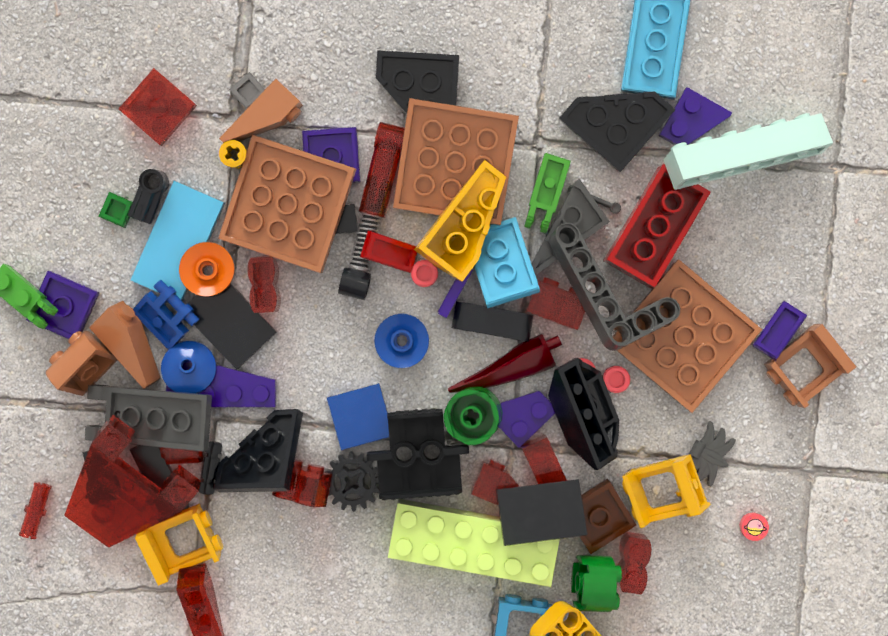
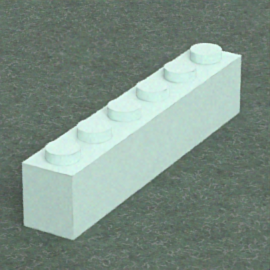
[663,113,833,190]

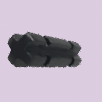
[198,441,222,495]

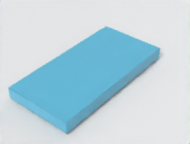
[621,0,690,99]
[131,181,225,301]

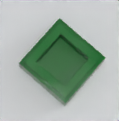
[98,192,133,228]

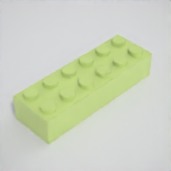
[388,499,560,587]

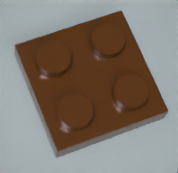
[579,479,637,554]

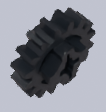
[323,451,379,512]

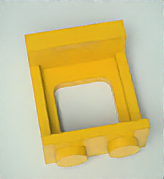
[622,454,709,528]
[135,503,223,586]

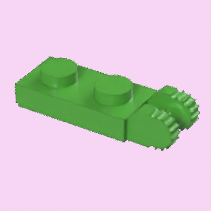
[524,153,571,233]
[0,263,58,329]

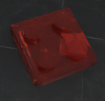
[119,68,197,146]

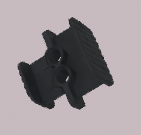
[367,408,469,500]

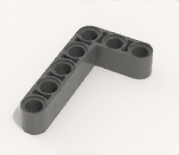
[549,223,680,351]

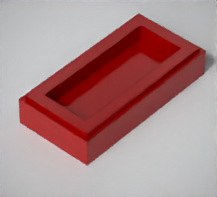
[360,231,417,273]

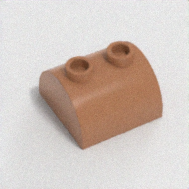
[46,331,117,396]

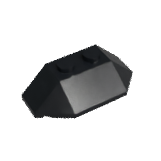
[548,358,619,470]

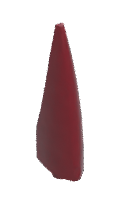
[448,334,562,393]

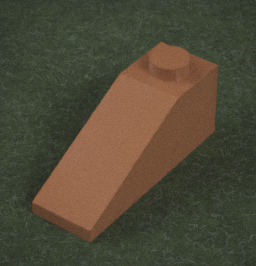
[219,79,303,143]
[89,301,161,389]

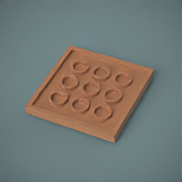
[393,98,519,225]
[218,135,357,273]
[613,259,762,413]

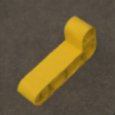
[530,601,601,636]

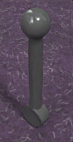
[568,185,621,213]

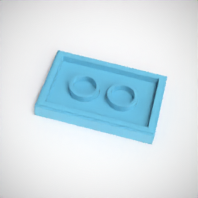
[474,217,540,308]

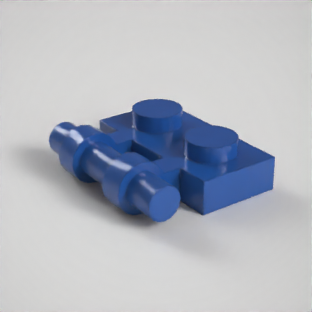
[133,280,200,350]

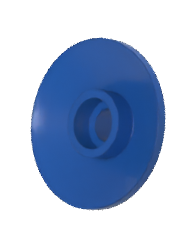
[374,314,429,368]
[161,341,216,394]

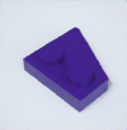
[658,87,732,145]
[499,391,555,448]

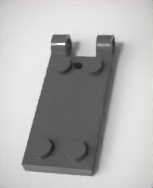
[85,385,212,451]

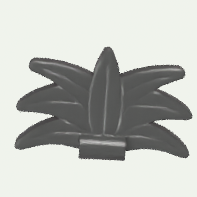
[689,421,736,487]

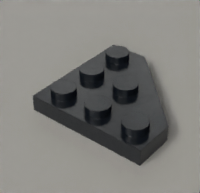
[376,50,459,113]
[559,91,676,172]
[213,409,303,493]

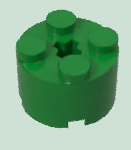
[444,387,503,445]
[571,555,622,612]

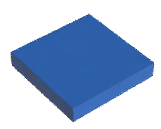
[327,383,389,450]

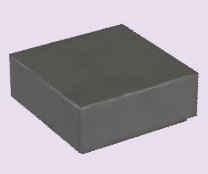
[229,72,265,109]

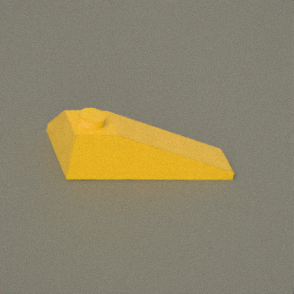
[414,160,506,282]

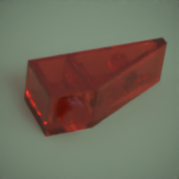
[521,434,567,484]
[471,459,521,505]
[176,563,224,636]

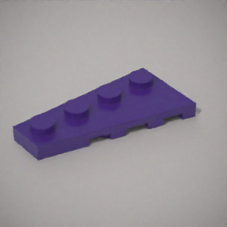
[166,361,276,407]

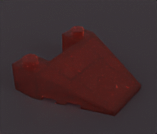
[64,415,201,548]

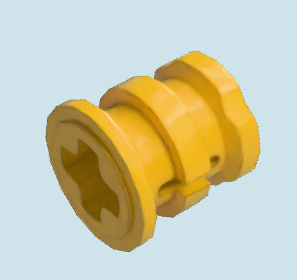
[219,140,247,169]

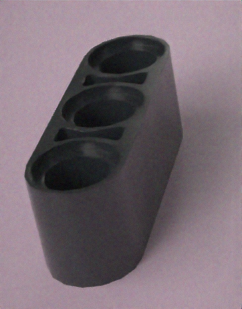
[451,301,534,342]

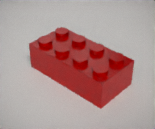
[603,164,711,288]

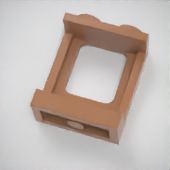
[764,324,856,408]

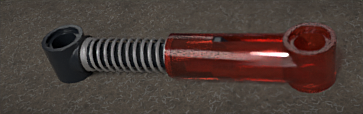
[338,122,405,300]

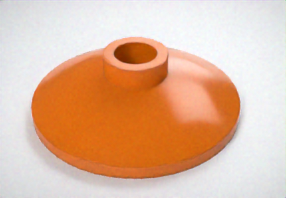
[179,242,235,297]

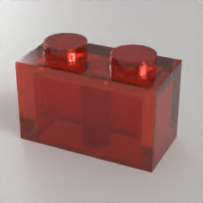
[525,277,585,330]

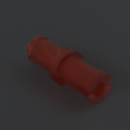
[18,482,52,539]

